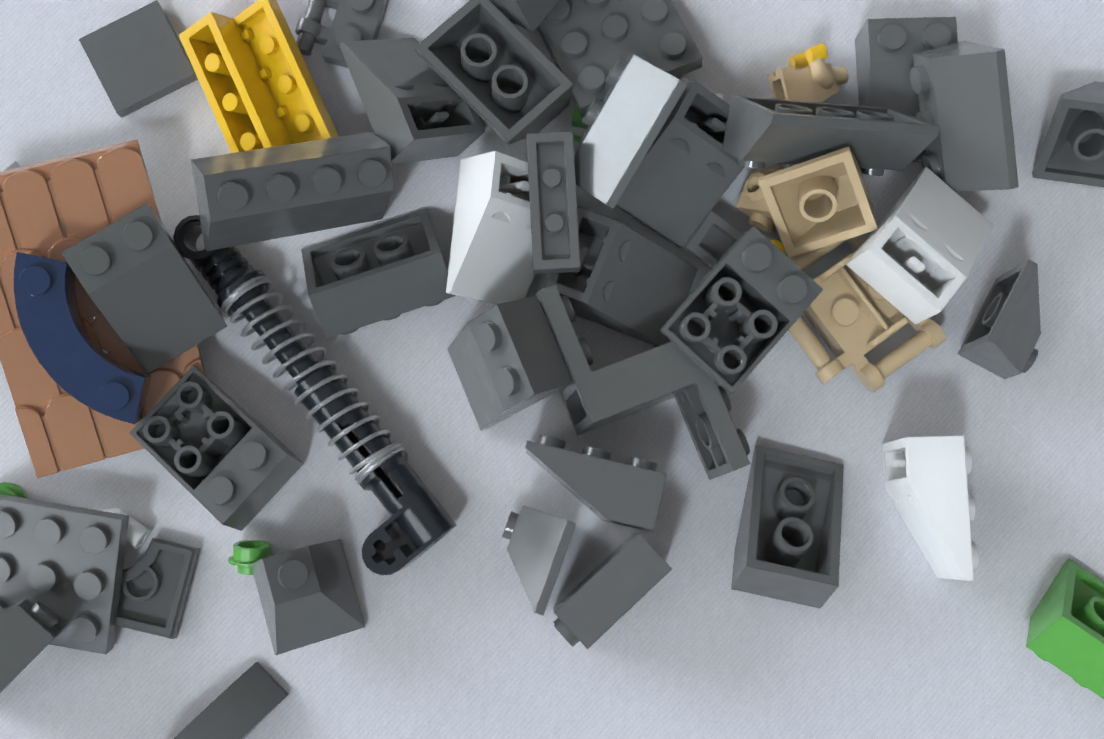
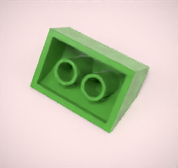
[1026,558,1104,699]

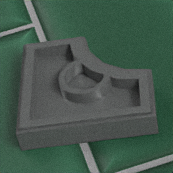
[114,538,201,639]

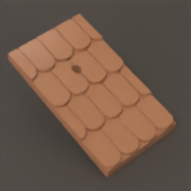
[0,139,207,478]

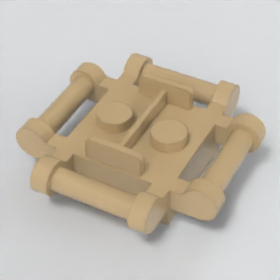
[786,233,946,393]

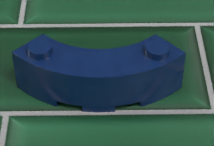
[14,252,151,424]

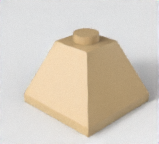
[758,146,878,258]

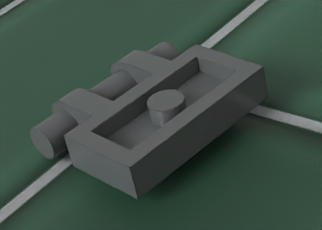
[295,0,389,68]

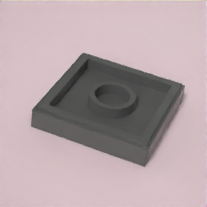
[79,0,198,118]

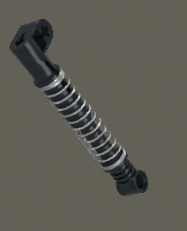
[173,215,457,575]

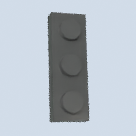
[526,132,580,274]

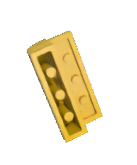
[179,0,339,153]

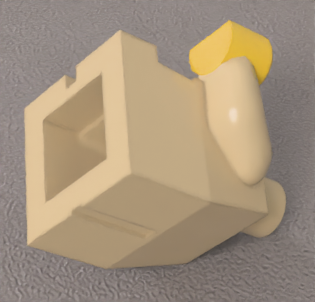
[767,43,848,102]

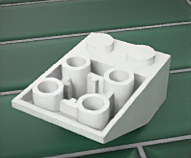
[446,151,535,305]
[846,167,994,325]
[882,436,979,581]

